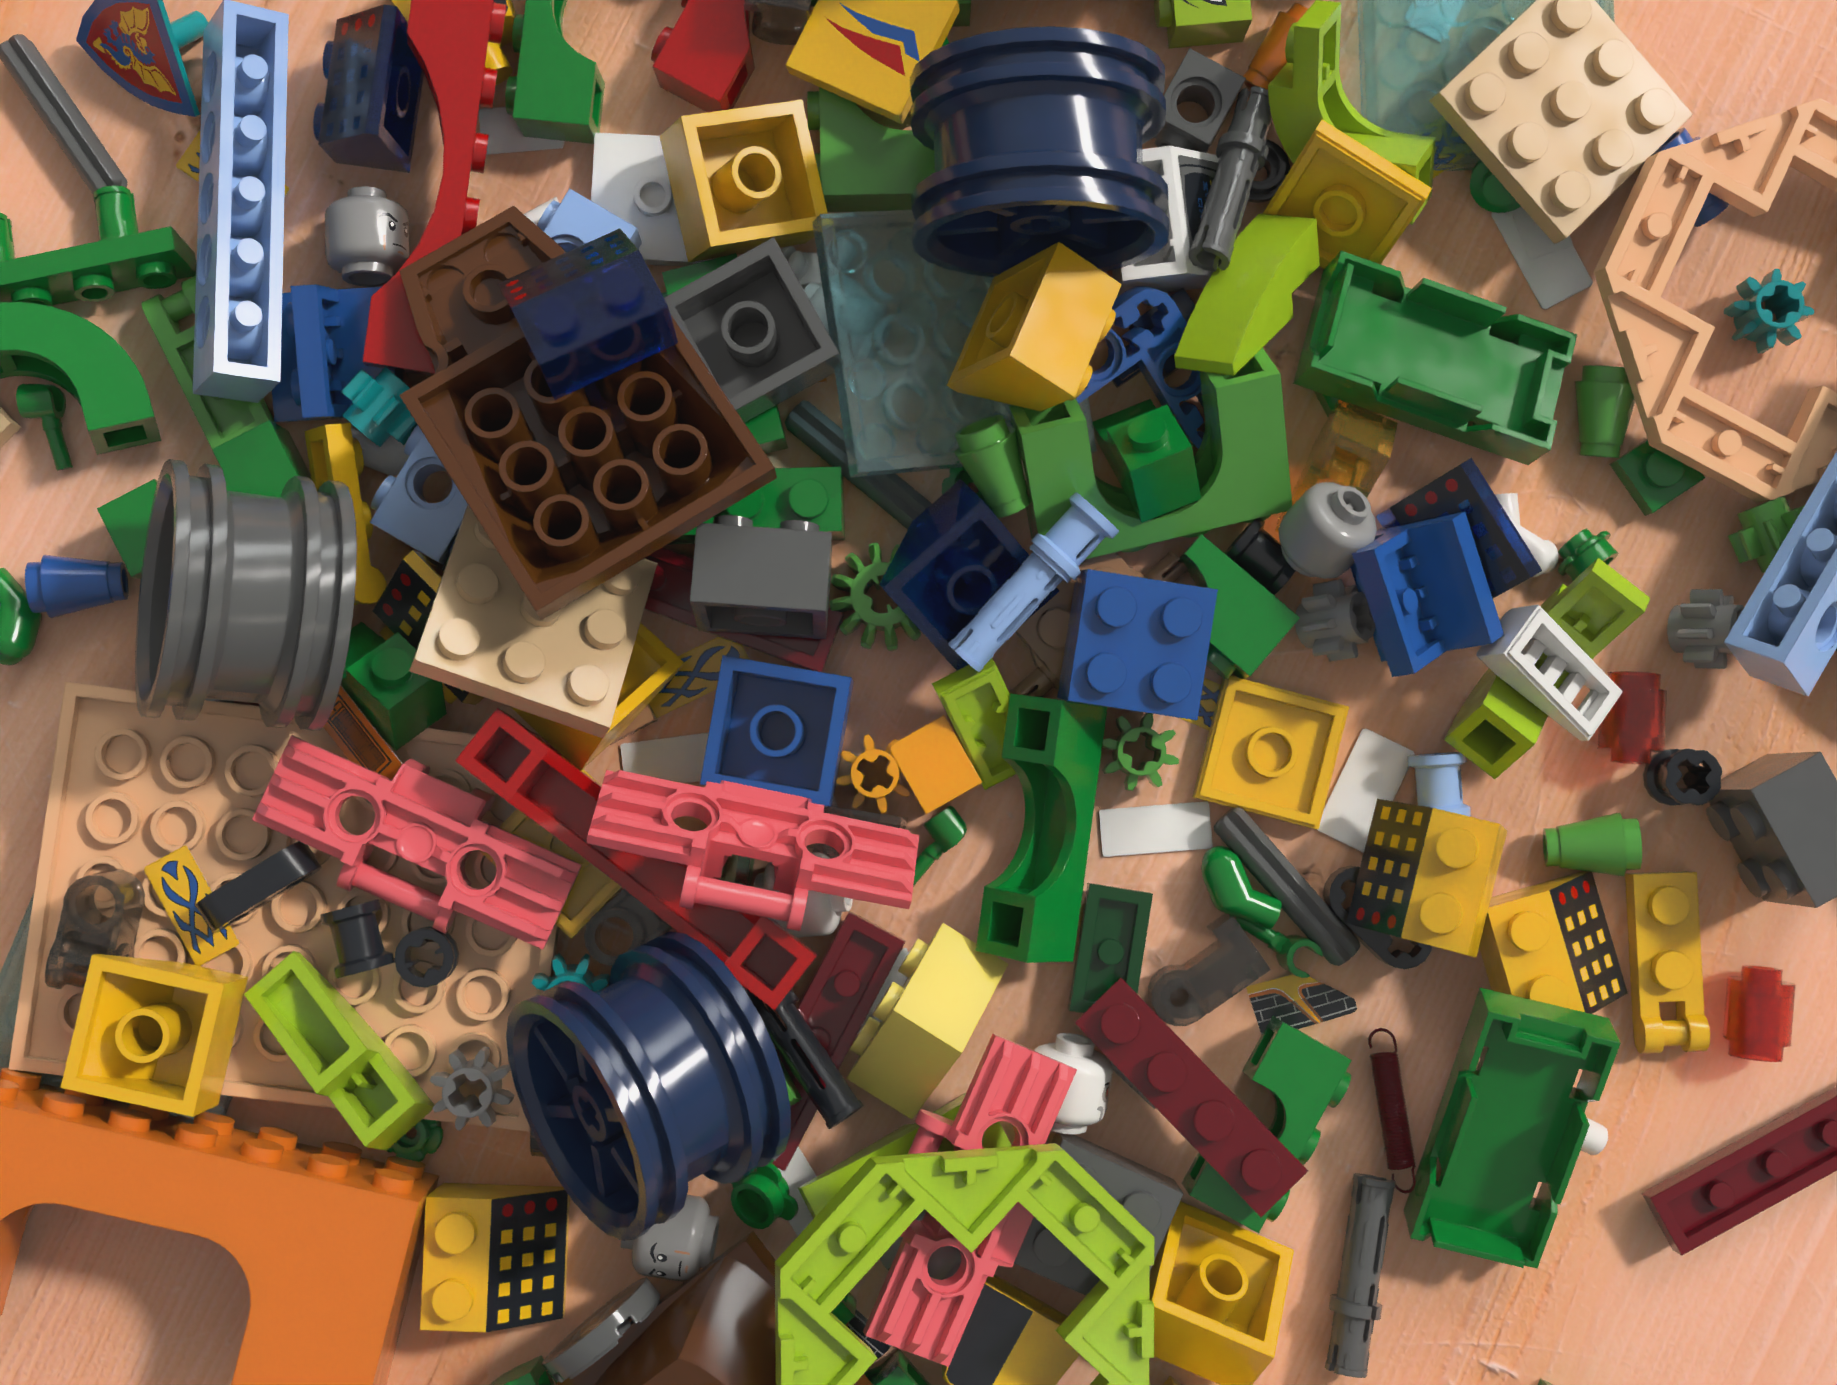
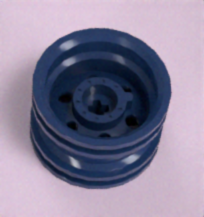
[910,26,1169,277]
[506,931,791,1241]

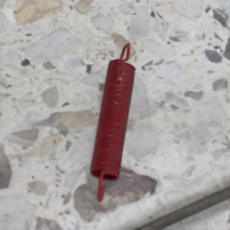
[1368,1028,1416,1194]

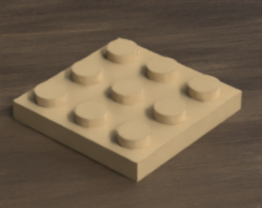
[1429,0,1693,244]
[409,505,657,738]

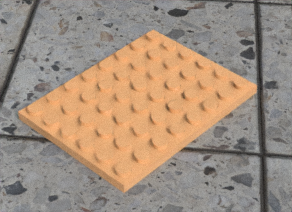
[8,682,563,1132]

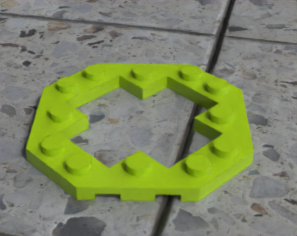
[775,1143,1155,1385]

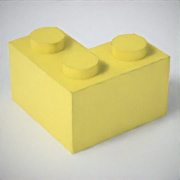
[846,923,1008,1120]

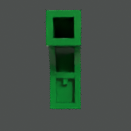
[0,302,162,455]

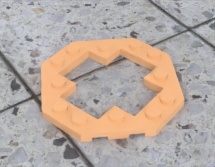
[1594,98,1837,503]

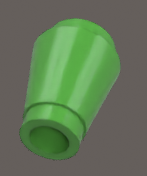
[1575,365,1635,458]
[954,415,1031,518]
[1543,813,1642,876]

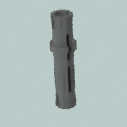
[1189,86,1273,271]
[1325,1173,1396,1378]

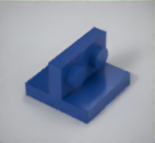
[272,284,403,422]
[1350,512,1504,677]

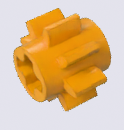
[836,734,910,813]

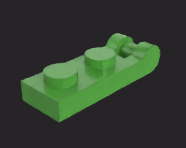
[141,275,276,449]

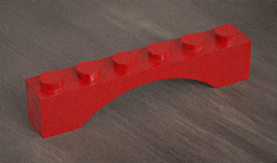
[363,0,507,376]
[651,0,755,112]
[455,708,818,1010]

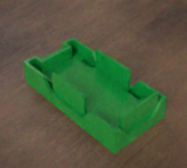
[1293,250,1577,465]
[1404,988,1621,1269]

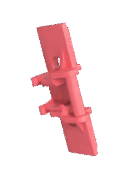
[252,735,582,950]
[587,770,919,931]
[863,1034,1077,1367]

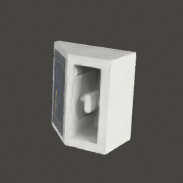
[1112,146,1220,297]

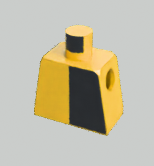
[942,1274,1080,1385]

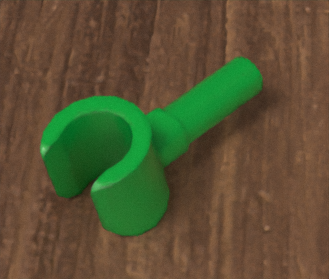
[16,384,73,471]
[913,806,967,887]
[1233,917,1323,978]

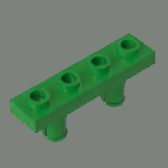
[0,185,196,307]

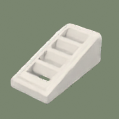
[1476,604,1623,741]

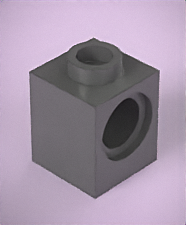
[1153,48,1246,153]

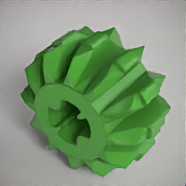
[829,543,937,651]

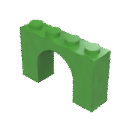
[806,0,971,212]
[1008,348,1292,564]

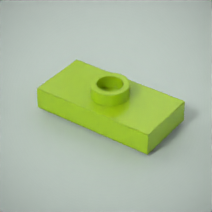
[932,658,1016,790]

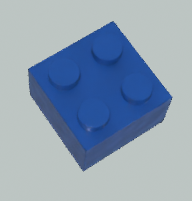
[1057,569,1218,720]
[700,655,854,806]

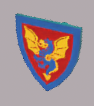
[76,0,208,117]

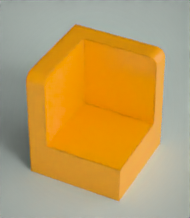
[890,715,983,814]

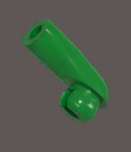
[0,568,42,666]
[1201,846,1282,929]

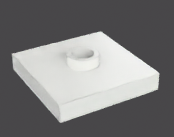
[591,133,715,267]

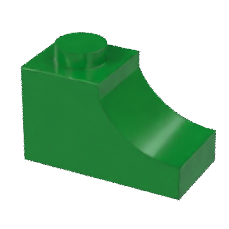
[1092,399,1201,523]
[1178,534,1300,679]
[341,622,447,751]

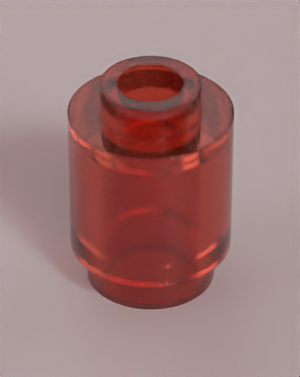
[1598,671,1667,764]
[1723,965,1796,1062]

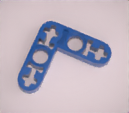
[1076,286,1204,449]

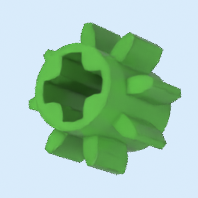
[1728,496,1805,573]
[1102,713,1179,791]

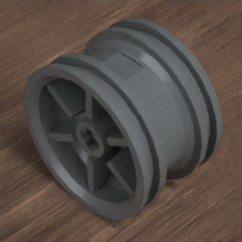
[135,459,357,731]

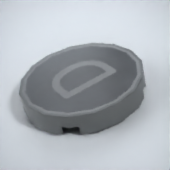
[542,1277,661,1383]

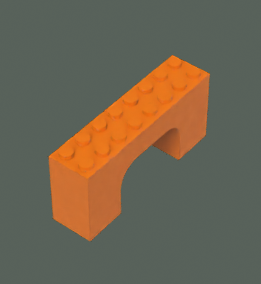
[0,1067,440,1385]

